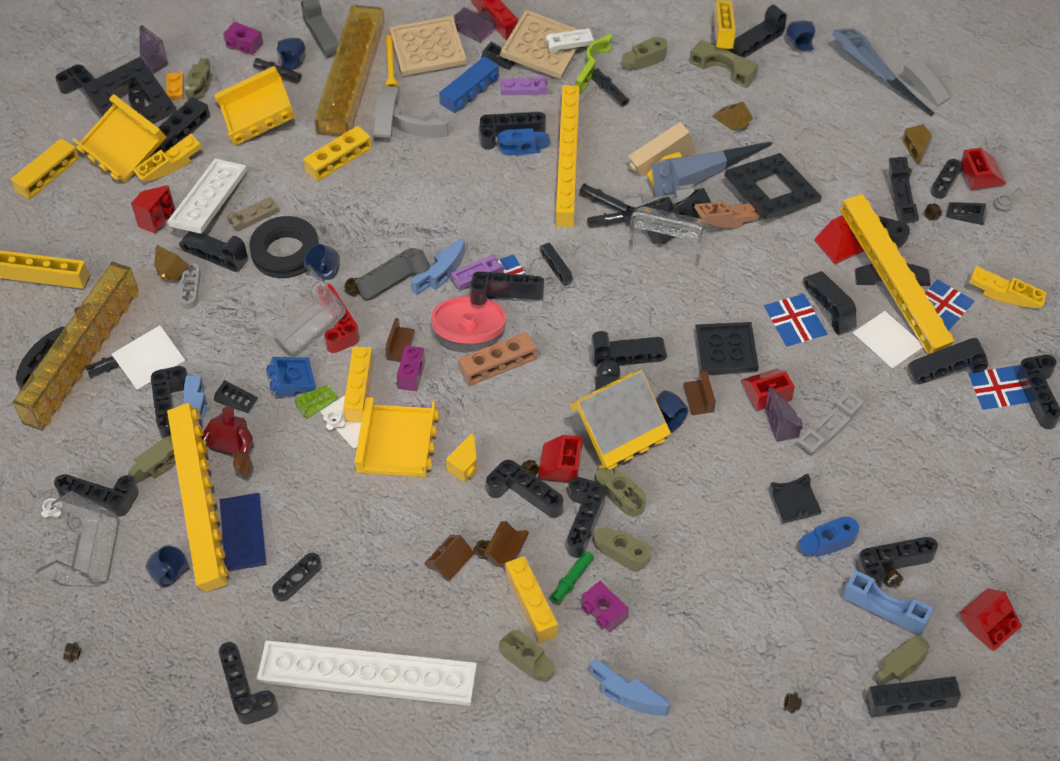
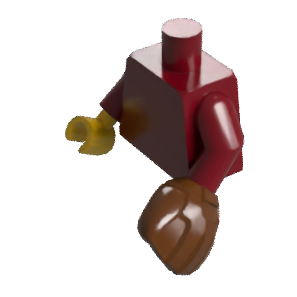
[202,407,253,479]

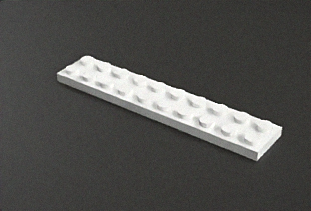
[257,640,477,706]

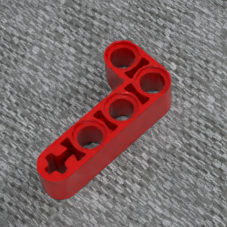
[317,283,360,353]

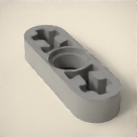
[179,262,201,309]

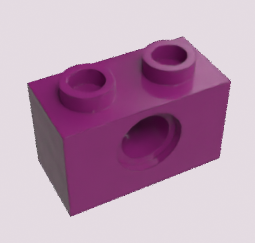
[223,22,264,56]
[397,345,425,392]
[581,581,629,633]

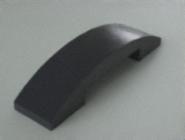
[889,156,919,222]
[855,263,931,286]
[16,326,70,393]

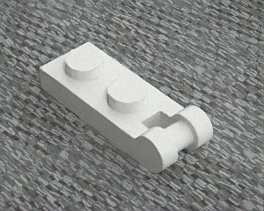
[545,29,594,53]

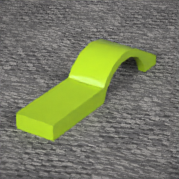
[576,34,613,94]

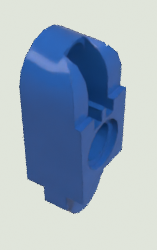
[497,129,550,156]
[799,516,859,558]

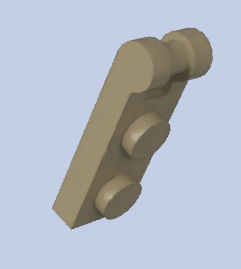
[227,196,280,231]

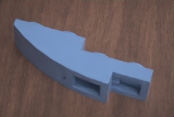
[411,238,465,296]
[590,659,670,716]

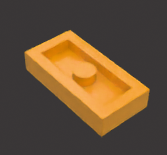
[166,72,184,101]

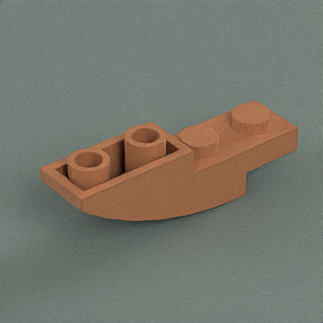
[694,201,761,228]

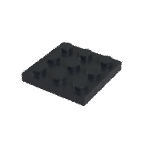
[695,322,759,374]

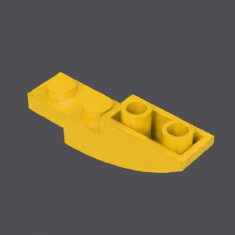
[133,133,202,182]
[968,266,1047,308]

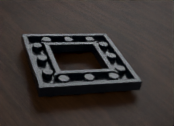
[81,57,177,124]
[724,153,822,220]

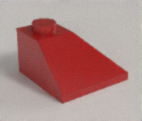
[814,215,864,265]

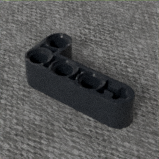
[728,4,787,58]
[55,64,110,103]
[479,112,546,150]
[179,231,248,272]
[470,271,544,305]
[803,271,857,335]
[591,331,667,367]
[908,338,988,384]
[1017,354,1060,429]
[151,366,188,439]
[486,459,563,518]
[54,474,139,517]
[567,477,606,558]
[857,537,938,589]
[219,642,278,725]

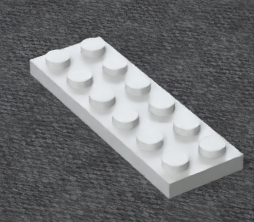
[168,159,247,234]

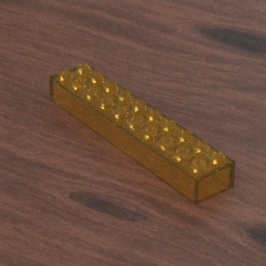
[314,5,385,137]
[12,261,139,431]

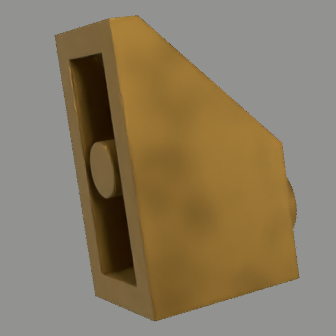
[712,101,753,130]
[902,124,932,165]
[154,245,188,282]

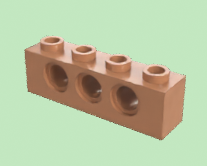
[458,332,537,387]

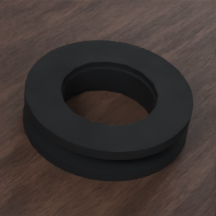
[249,216,319,279]

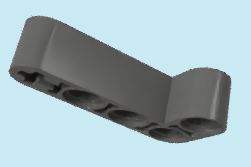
[301,0,341,58]
[355,248,430,299]

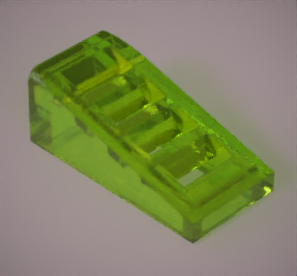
[294,385,338,419]

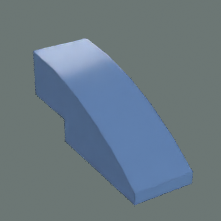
[184,375,208,427]

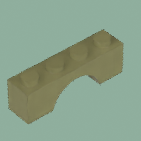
[690,39,758,88]

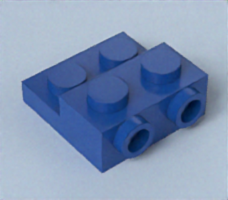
[266,357,316,396]

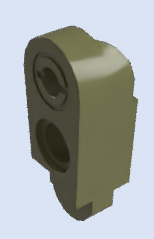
[622,37,667,71]
[185,58,213,98]
[128,436,176,483]
[596,468,646,517]
[594,527,651,571]
[500,630,555,680]
[875,635,930,685]

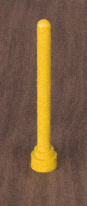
[385,35,399,87]

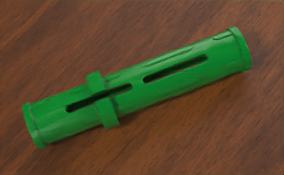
[549,551,594,605]

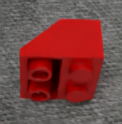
[961,148,1006,190]
[131,185,176,234]
[741,368,795,411]
[538,435,583,482]
[960,588,1022,651]

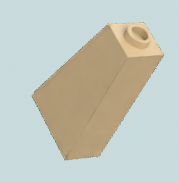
[628,122,696,176]

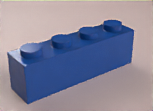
[439,56,499,113]

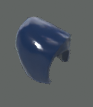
[786,20,816,51]
[277,37,306,69]
[304,244,340,280]
[655,390,688,432]
[145,545,188,588]

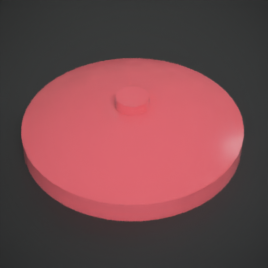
[431,296,506,344]

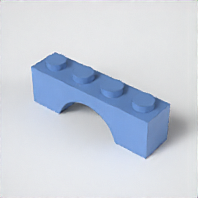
[843,570,934,635]

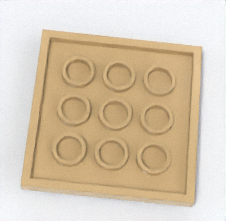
[500,10,579,79]
[389,16,467,76]

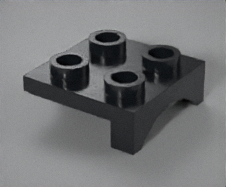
[769,474,822,523]

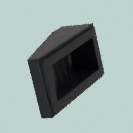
[481,41,516,70]
[947,202,986,225]
[214,380,258,413]

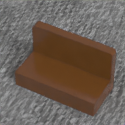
[385,318,415,362]
[683,370,716,415]
[484,521,529,567]
[424,535,474,581]

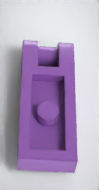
[501,76,548,95]
[451,255,504,290]

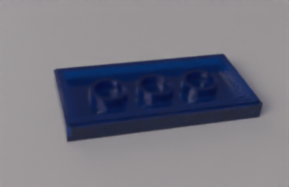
[219,493,267,571]

